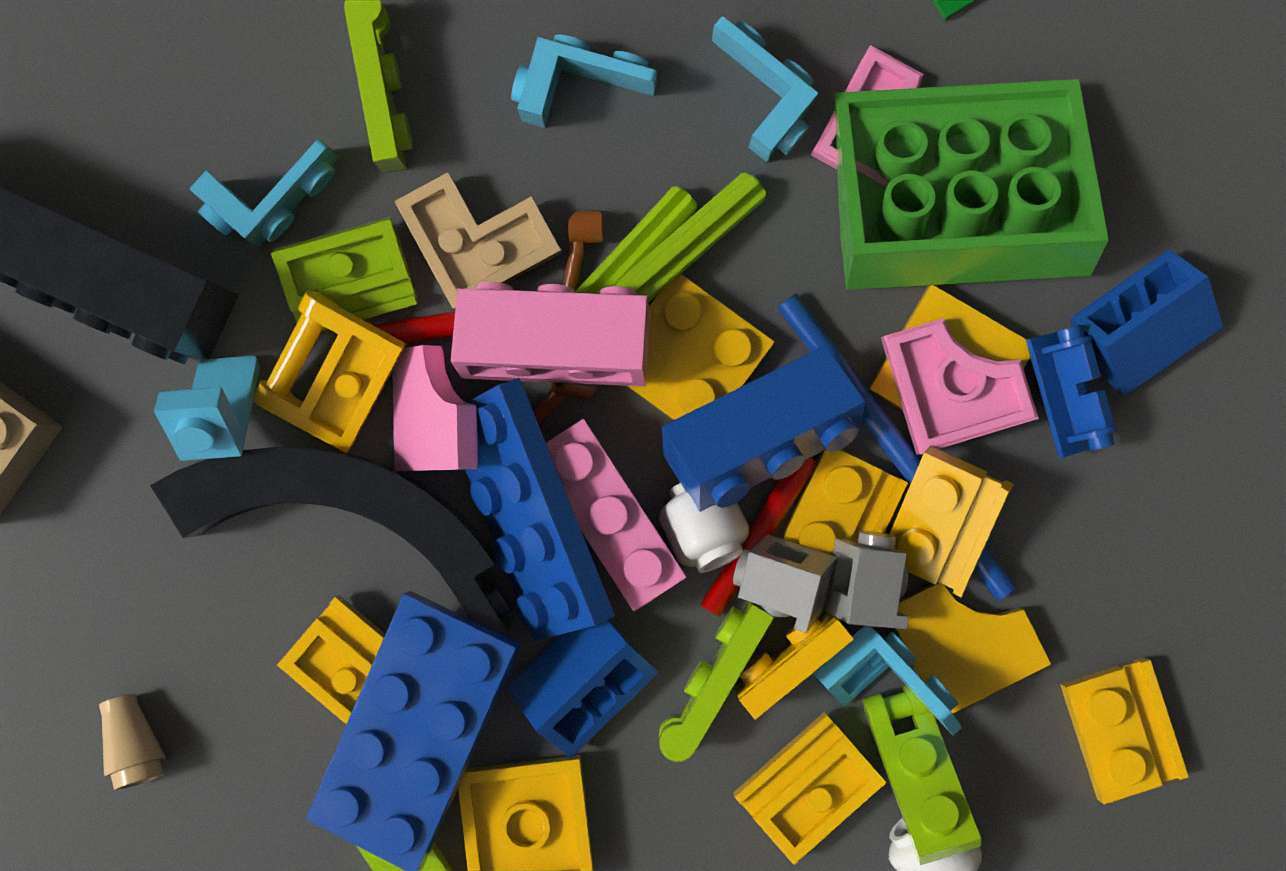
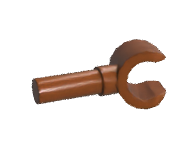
[562,210,603,291]
[533,382,598,426]

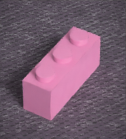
[451,282,651,386]
[546,419,686,612]

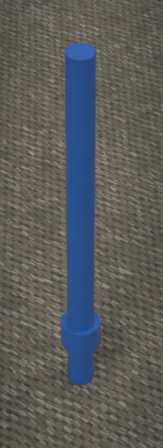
[777,293,1017,601]

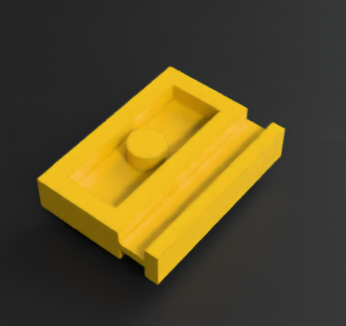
[890,446,1014,597]
[781,449,908,556]
[277,595,385,724]
[734,612,854,720]
[1060,657,1189,805]
[733,712,887,865]

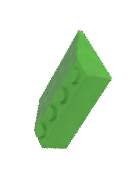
[834,79,1109,290]

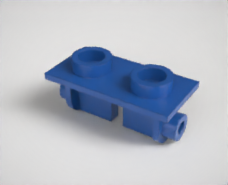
[1026,325,1118,459]

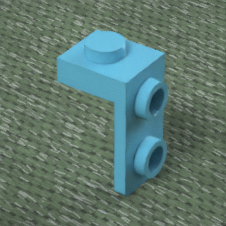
[712,16,818,162]
[511,34,658,128]
[189,139,339,247]
[154,356,260,461]
[813,626,962,735]

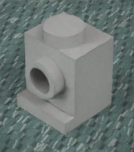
[824,530,908,629]
[733,534,837,633]

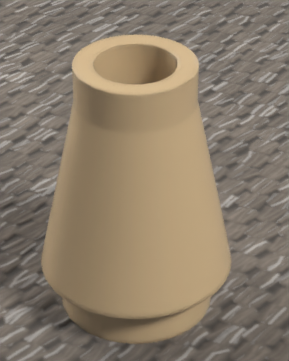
[99,694,166,791]

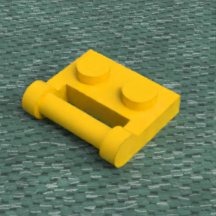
[253,290,406,453]

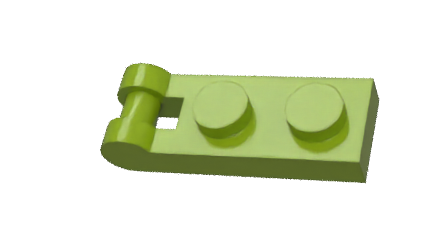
[344,0,413,173]
[659,601,774,762]
[862,685,981,866]

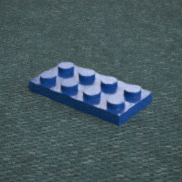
[465,378,615,642]
[305,591,522,871]

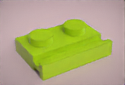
[271,216,418,332]

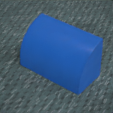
[1070,249,1223,397]
[506,618,660,758]

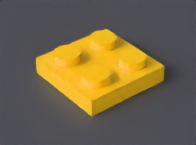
[627,274,774,420]
[458,755,594,871]

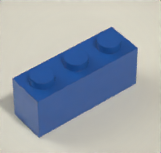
[662,345,866,512]

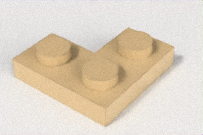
[394,172,562,310]

